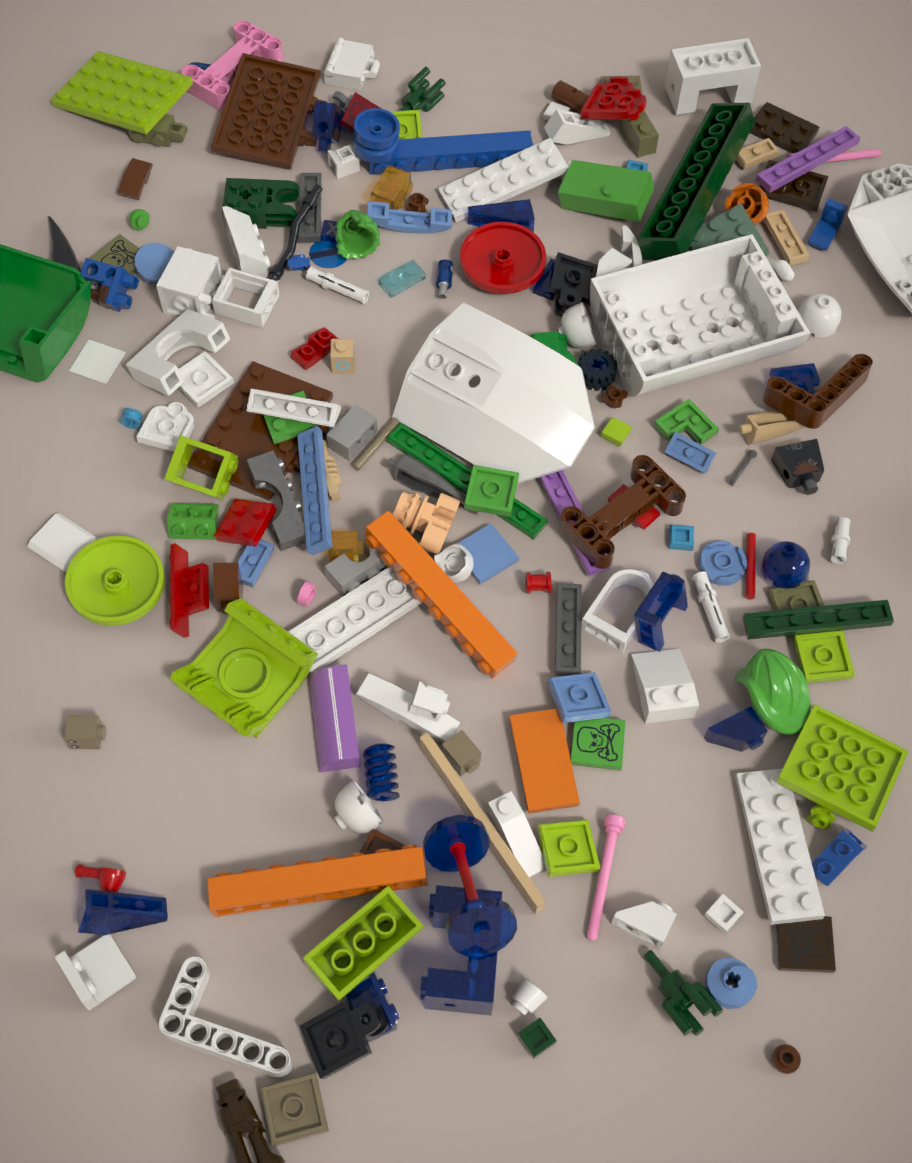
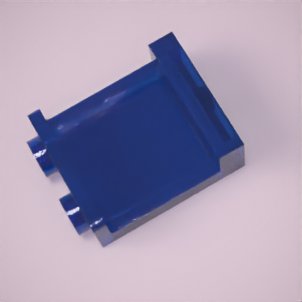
[633,572,688,652]

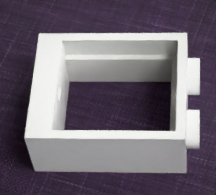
[211,268,279,328]

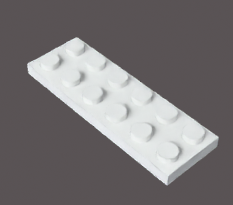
[438,138,569,223]
[288,566,423,675]
[735,768,825,925]

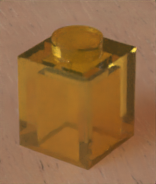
[329,531,363,562]

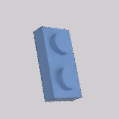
[665,432,717,473]
[238,540,274,588]

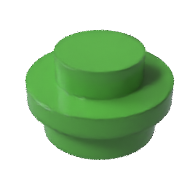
[129,209,150,231]

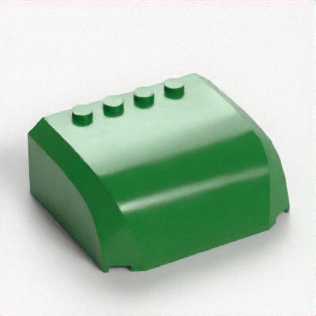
[0,244,91,383]

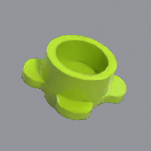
[806,804,836,829]

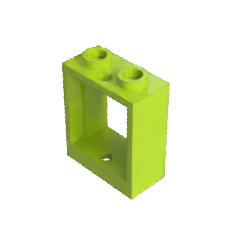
[164,435,238,500]

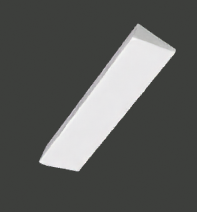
[246,389,341,427]

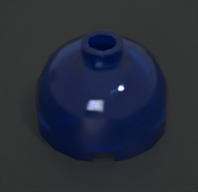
[761,541,810,589]

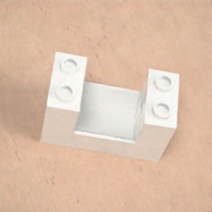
[665,38,761,115]

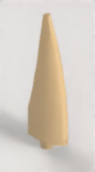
[738,412,805,445]

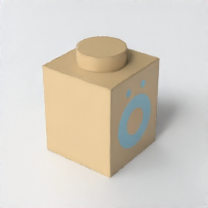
[331,339,355,373]

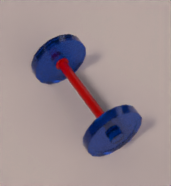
[423,815,517,957]

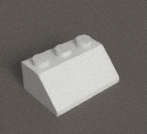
[222,206,270,278]

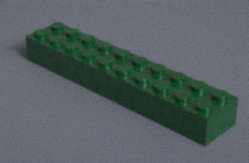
[637,102,755,260]

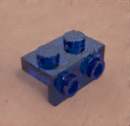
[346,972,400,1043]

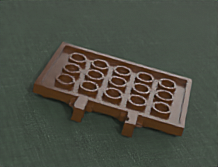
[211,53,327,169]
[187,361,333,501]

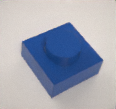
[288,254,310,271]

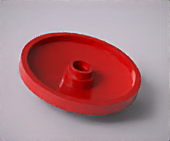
[460,222,546,294]

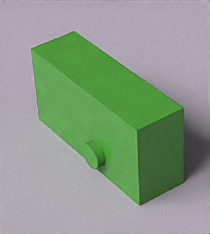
[557,160,654,222]

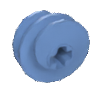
[705,957,757,1009]

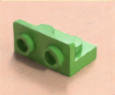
[167,503,219,540]

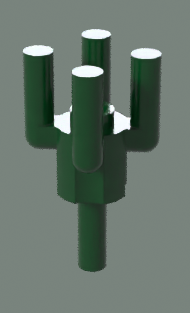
[399,66,446,112]
[644,950,723,1036]

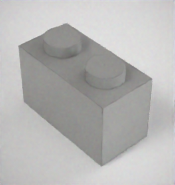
[326,404,378,461]

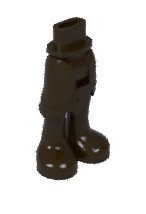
[216,1079,285,1163]

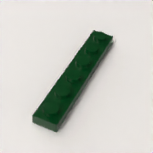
[743,600,894,640]

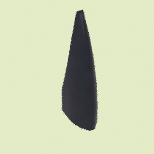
[48,216,81,273]

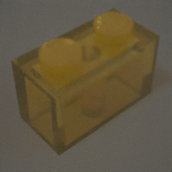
[371,165,413,210]

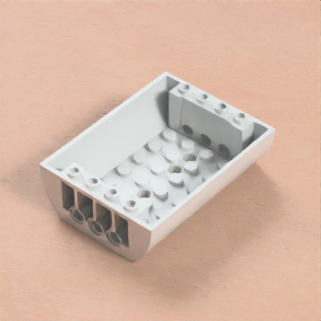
[590,234,810,397]

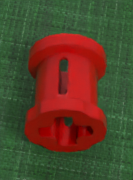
[525,572,552,594]

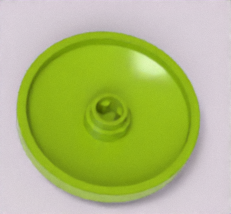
[65,535,165,626]

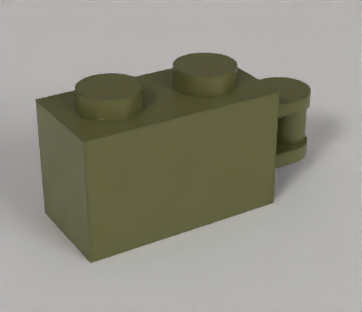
[621,110,659,158]
[128,114,188,147]

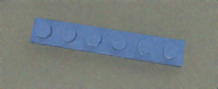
[297,426,333,555]

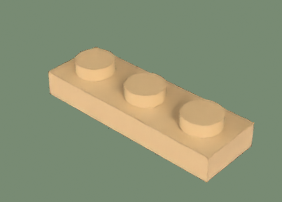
[763,209,810,266]

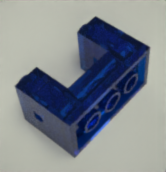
[420,885,502,1016]

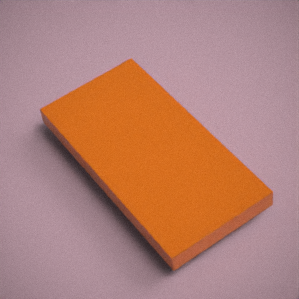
[509,708,580,814]

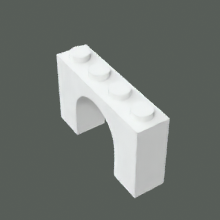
[126,309,230,396]

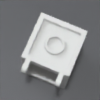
[156,246,222,319]

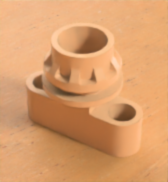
[393,491,461,554]

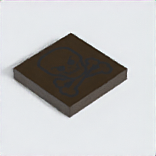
[776,916,836,973]

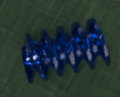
[363,743,400,802]

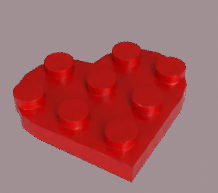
[580,76,647,121]

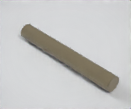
[352,418,400,471]

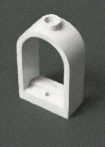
[581,569,655,654]

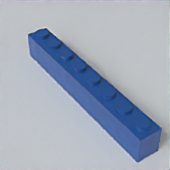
[369,130,533,175]

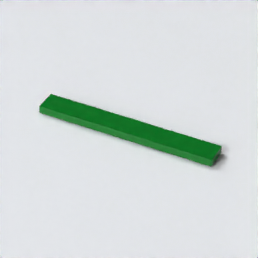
[386,423,548,540]

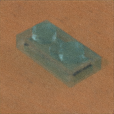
[378,260,426,298]

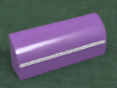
[309,664,360,773]

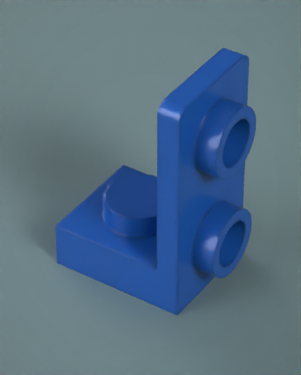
[808,198,848,251]
[812,828,867,886]

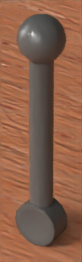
[729,450,757,486]

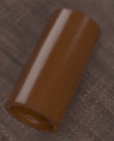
[551,80,589,114]

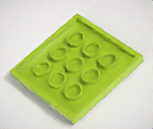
[776,704,909,832]

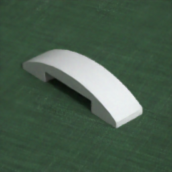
[620,226,642,267]

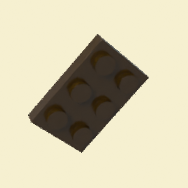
[750,102,820,153]
[759,160,829,211]

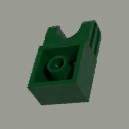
[222,178,300,229]

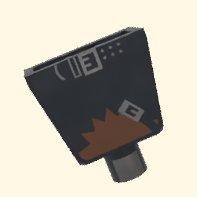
[771,439,824,495]

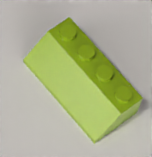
[303,886,424,1001]

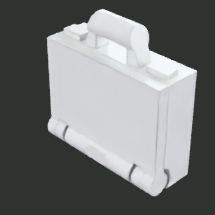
[324,38,380,91]

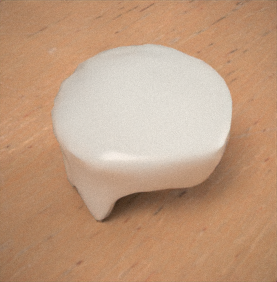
[434,544,474,583]

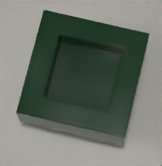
[517,1017,557,1059]

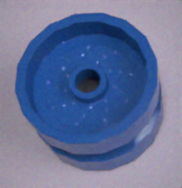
[353,108,400,163]

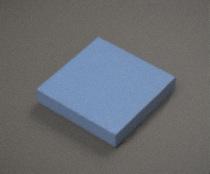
[457,523,519,585]
[547,672,611,723]

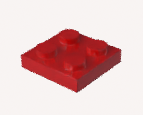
[214,499,277,547]

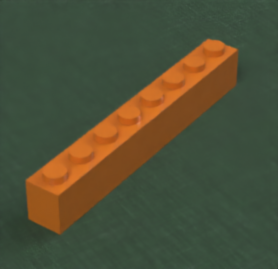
[365,510,518,679]
[208,845,428,917]

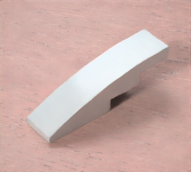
[355,673,460,744]

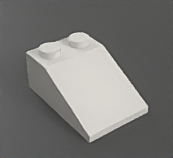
[631,648,699,724]

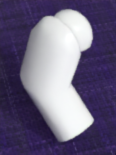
[767,258,795,281]

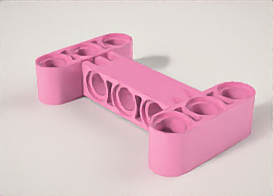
[181,20,283,110]

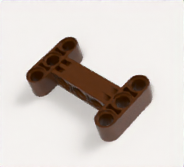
[560,455,686,569]

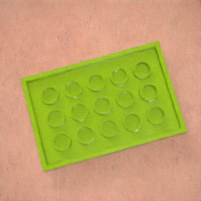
[50,51,193,134]

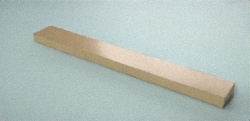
[420,733,545,915]

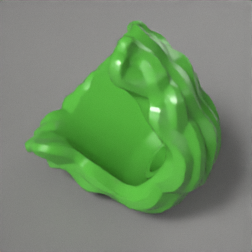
[336,210,381,259]

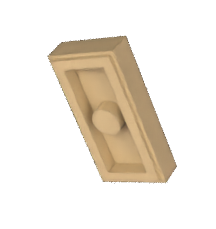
[736,138,780,169]

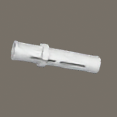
[306,266,370,304]
[692,572,731,643]

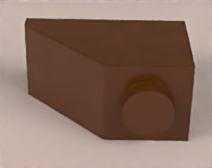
[213,563,243,614]

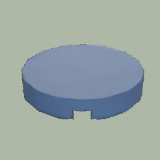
[135,243,174,284]
[698,541,747,586]

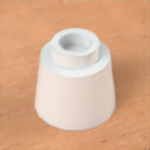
[512,978,548,1015]

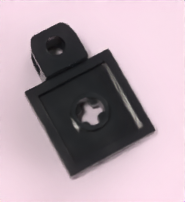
[548,252,598,317]
[300,1000,390,1079]

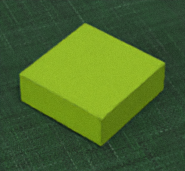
[601,417,632,447]

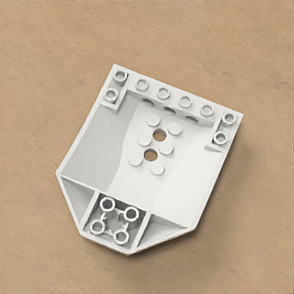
[848,163,912,313]
[392,302,595,484]

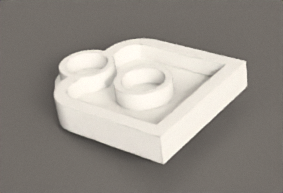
[136,402,194,452]

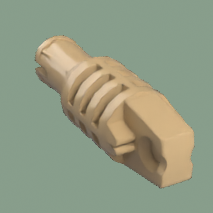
[323,440,342,501]

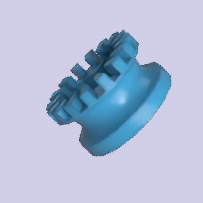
[120,408,143,429]

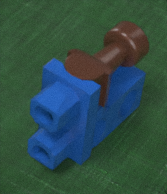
[81,258,139,312]

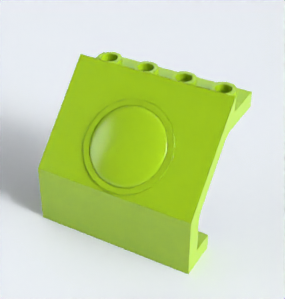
[169,598,318,738]

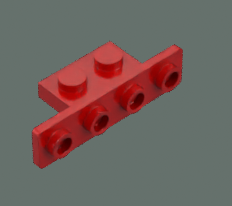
[169,543,209,638]

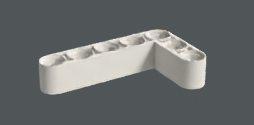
[159,956,293,1078]

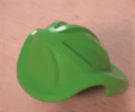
[735,648,811,734]

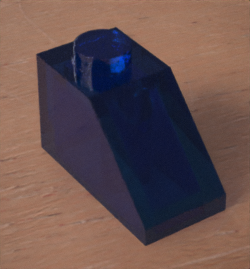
[704,706,768,752]

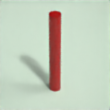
[745,533,756,600]

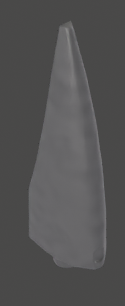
[386,454,479,515]

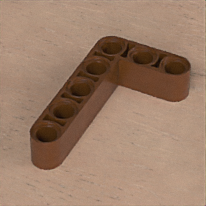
[763,354,873,429]

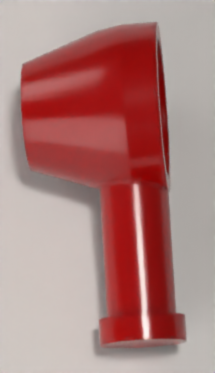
[75,864,127,893]

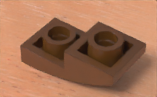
[118,158,153,200]

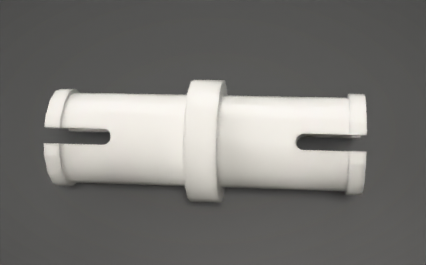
[831,517,851,564]

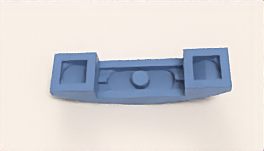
[367,201,452,233]

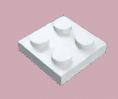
[178,351,234,408]

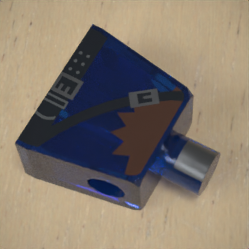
[312,101,344,153]

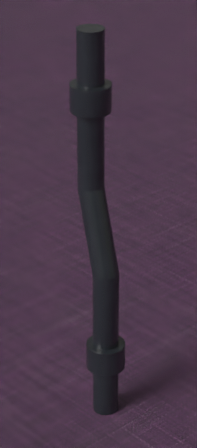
[268,185,323,281]

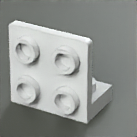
[55,933,136,1011]

